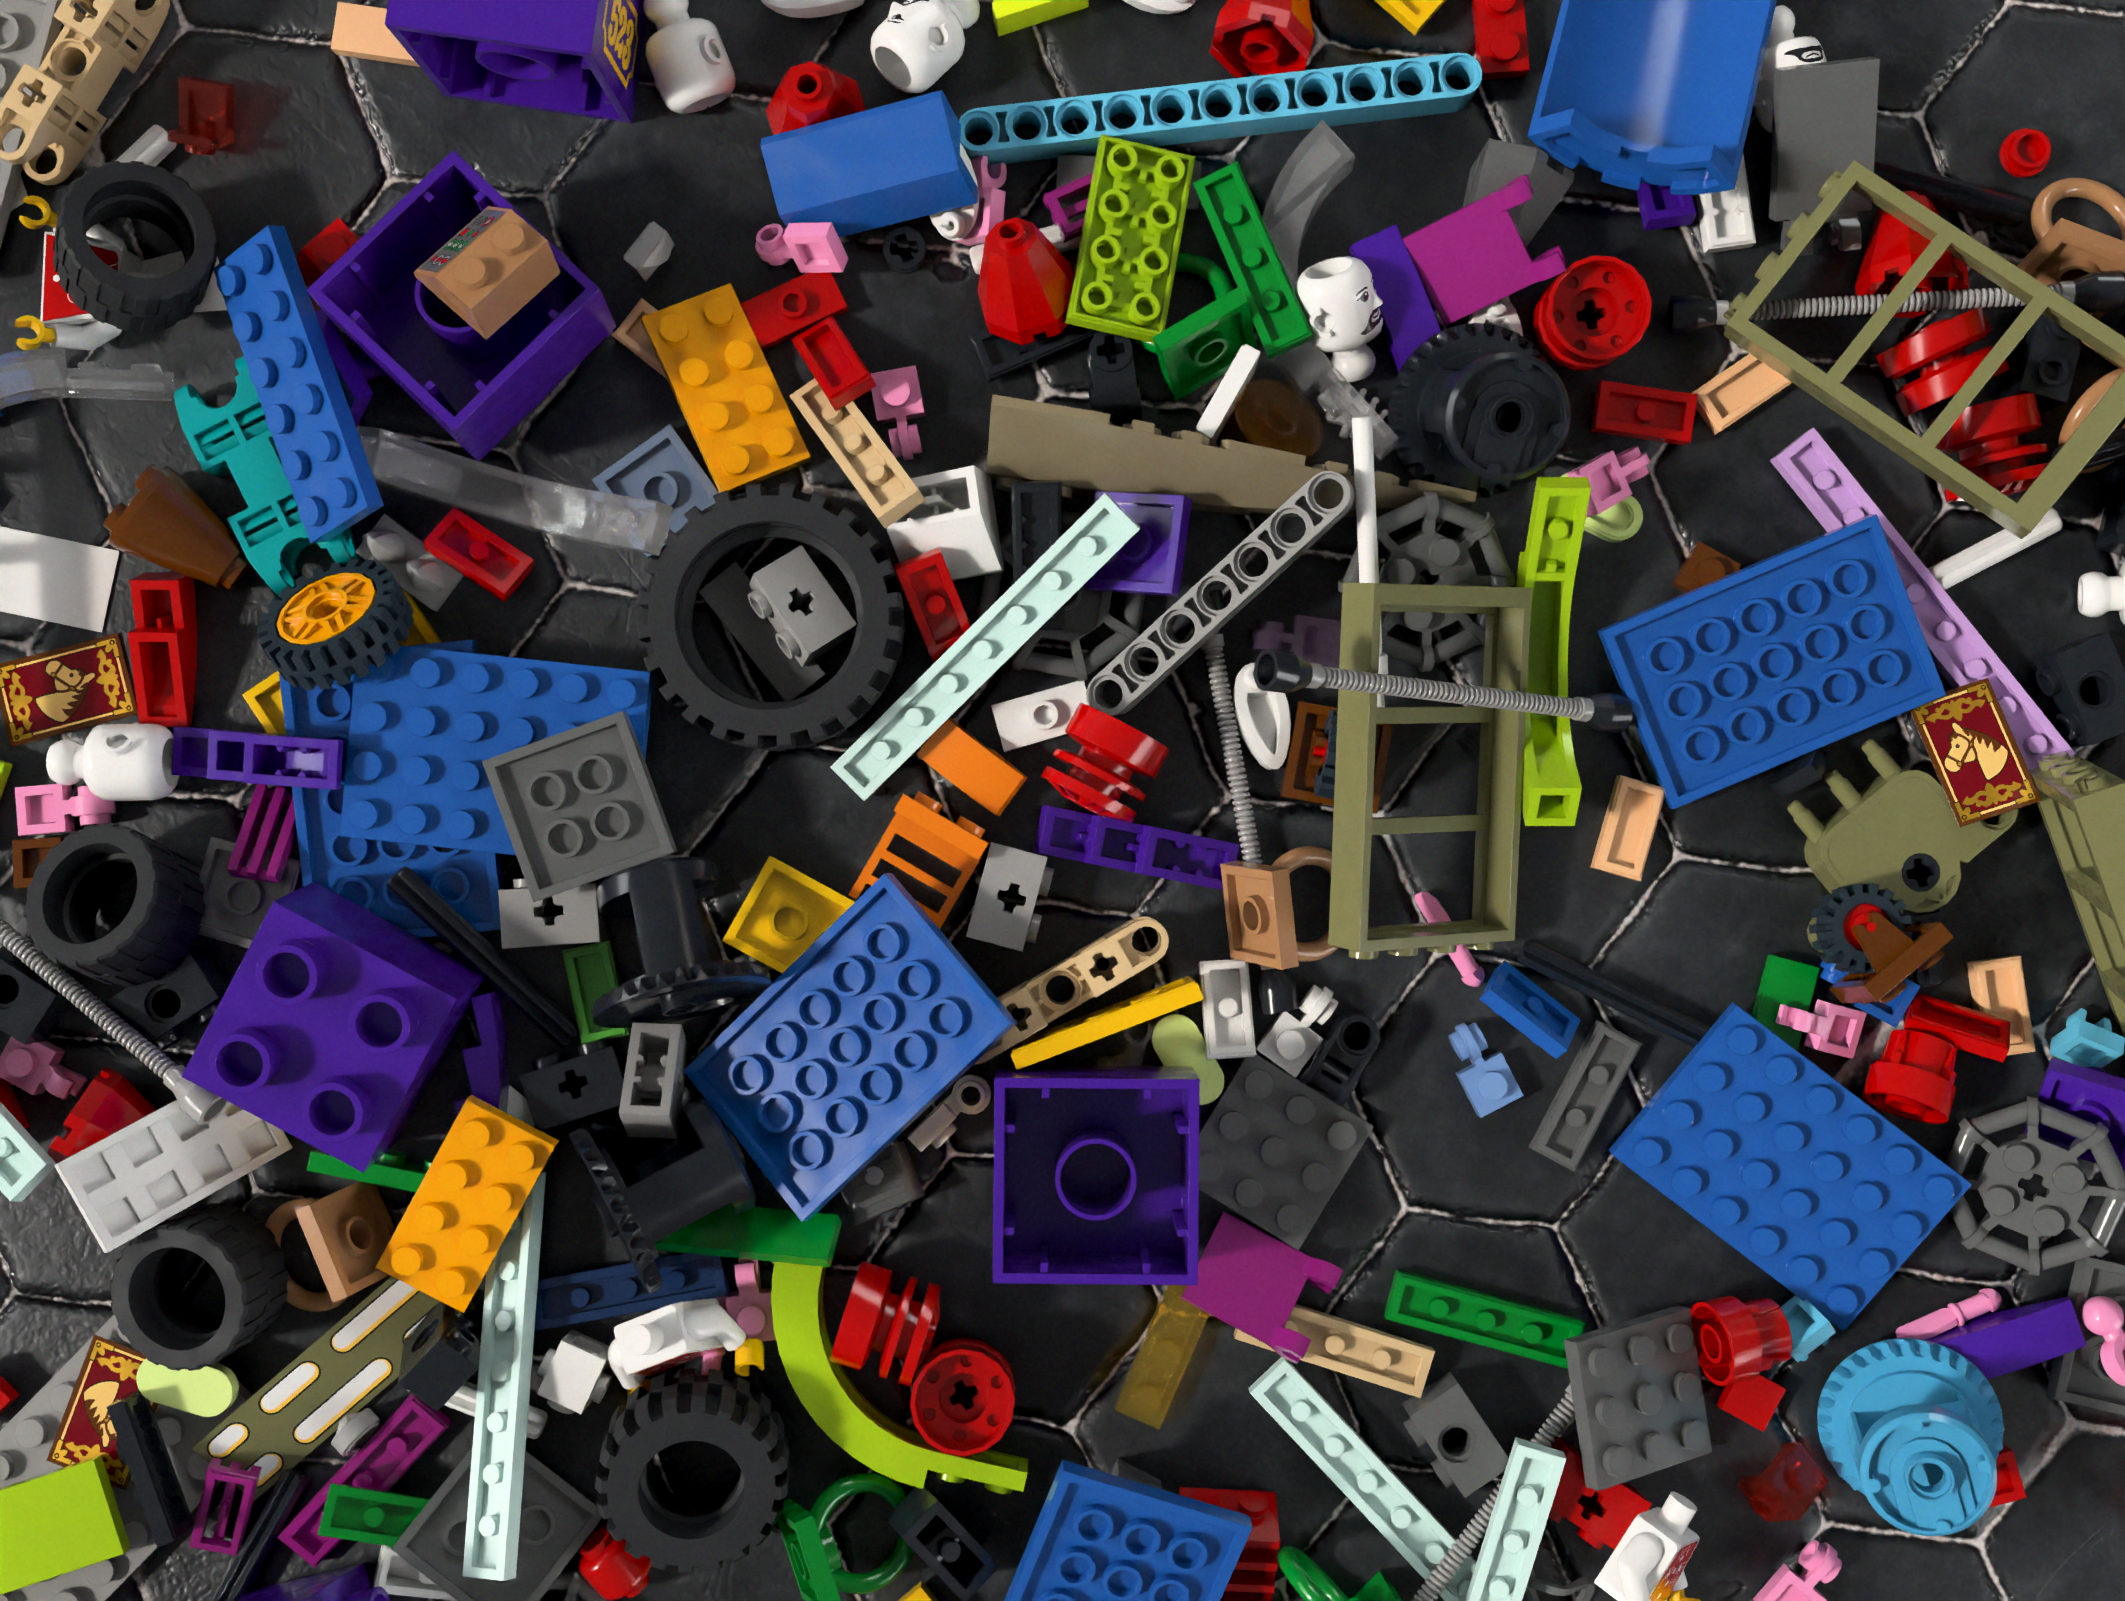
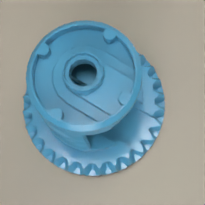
[1817,1338,2005,1536]

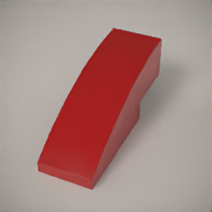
[128,572,197,727]

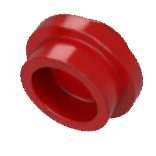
[1999,128,2051,178]

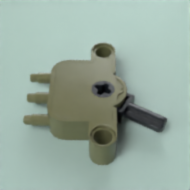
[1787,739,2018,987]

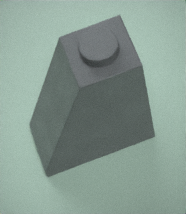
[1463,138,1575,247]

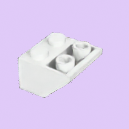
[887,465,1004,581]

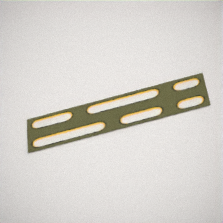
[192,1276,477,1501]

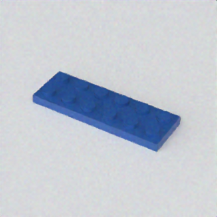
[213,225,384,543]

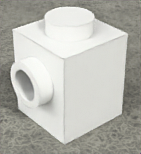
[537,1329,612,1414]

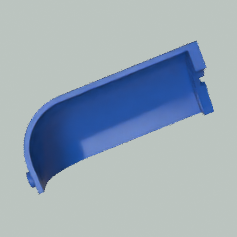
[1527,0,1777,195]

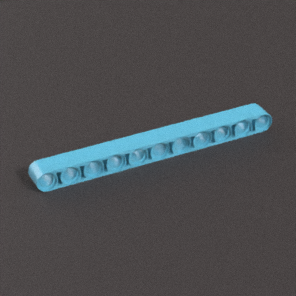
[959,53,1482,166]

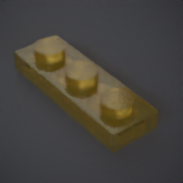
[1114,1285,1209,1429]

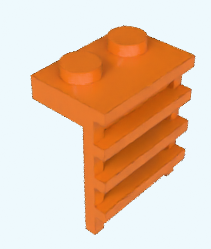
[848,791,991,930]

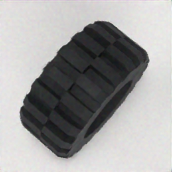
[595,1368,789,1573]

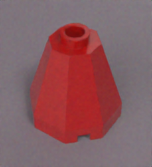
[1210,0,1314,78]
[765,61,866,135]
[1855,191,1969,318]
[977,217,1074,345]
[47,1066,156,1164]

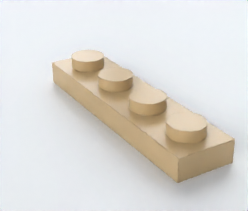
[790,378,925,529]
[1233,1304,1435,1398]

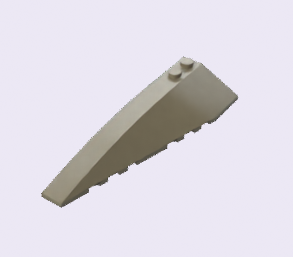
[986,395,1477,517]

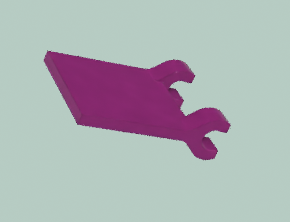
[1402,174,1568,326]
[1181,1212,1343,1364]

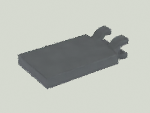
[1769,57,1880,256]

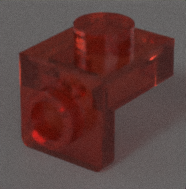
[167,75,234,155]
[1738,1442,1829,1522]

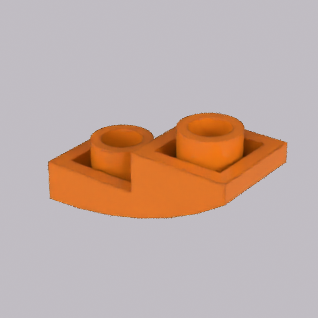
[916,718,1028,816]

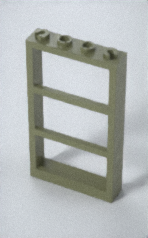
[1723,160,2125,539]
[1328,582,1532,960]
[2028,751,2125,1037]

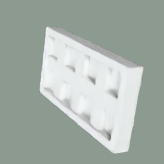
[54,1100,292,1253]

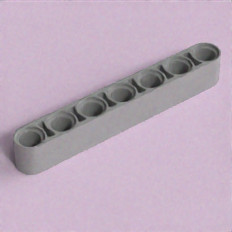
[1086,471,1355,716]

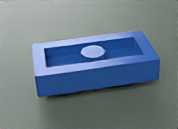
[1479,960,1581,1059]

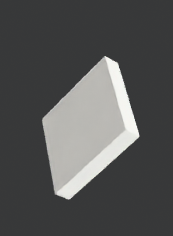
[1195,344,1261,446]

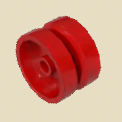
[1876,307,2010,418]

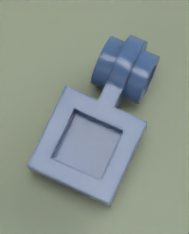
[1448,1022,1524,1118]

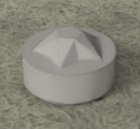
[331,1408,381,1456]

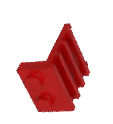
[1179,1487,1280,1601]

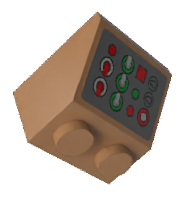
[413,206,561,340]

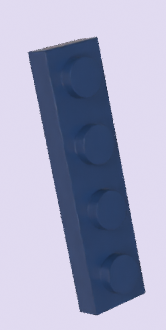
[535,1253,730,1331]

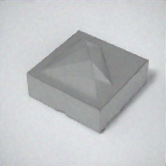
[623,221,675,282]

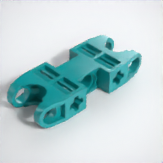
[174,355,358,597]

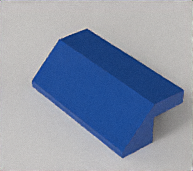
[760,90,978,237]

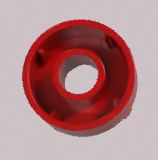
[1862,1029,1958,1124]
[1691,1296,1792,1386]

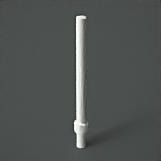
[1352,416,1388,707]

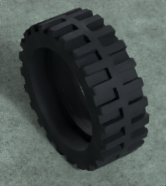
[636,483,908,752]

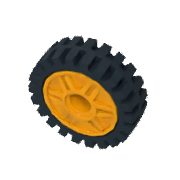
[257,559,414,690]

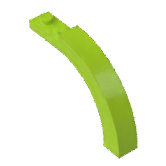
[1515,477,1591,826]
[771,1262,1028,1494]

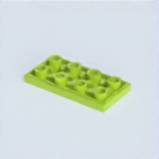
[1065,134,1195,343]
[0,1455,131,1595]

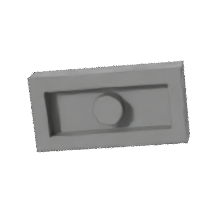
[355,514,464,612]

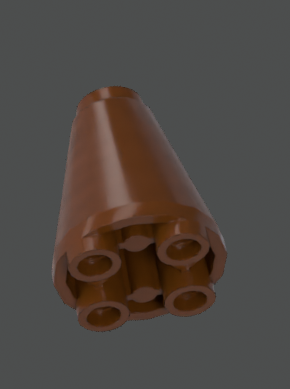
[103,464,251,590]

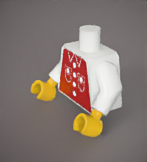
[14,195,162,351]
[608,1298,764,1395]
[1594,1492,1701,1601]

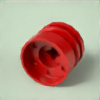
[1533,255,1652,372]
[1927,393,2049,503]
[1041,703,1170,823]
[830,1261,941,1386]
[910,1337,1016,1456]

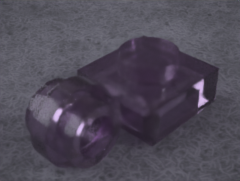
[1249,615,1341,669]

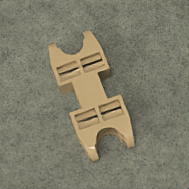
[0,0,170,185]
[975,916,1169,1064]

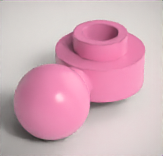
[2081,1296,2125,1386]

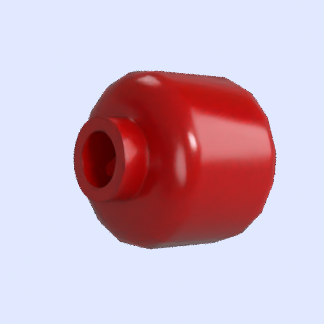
[579,1524,651,1600]

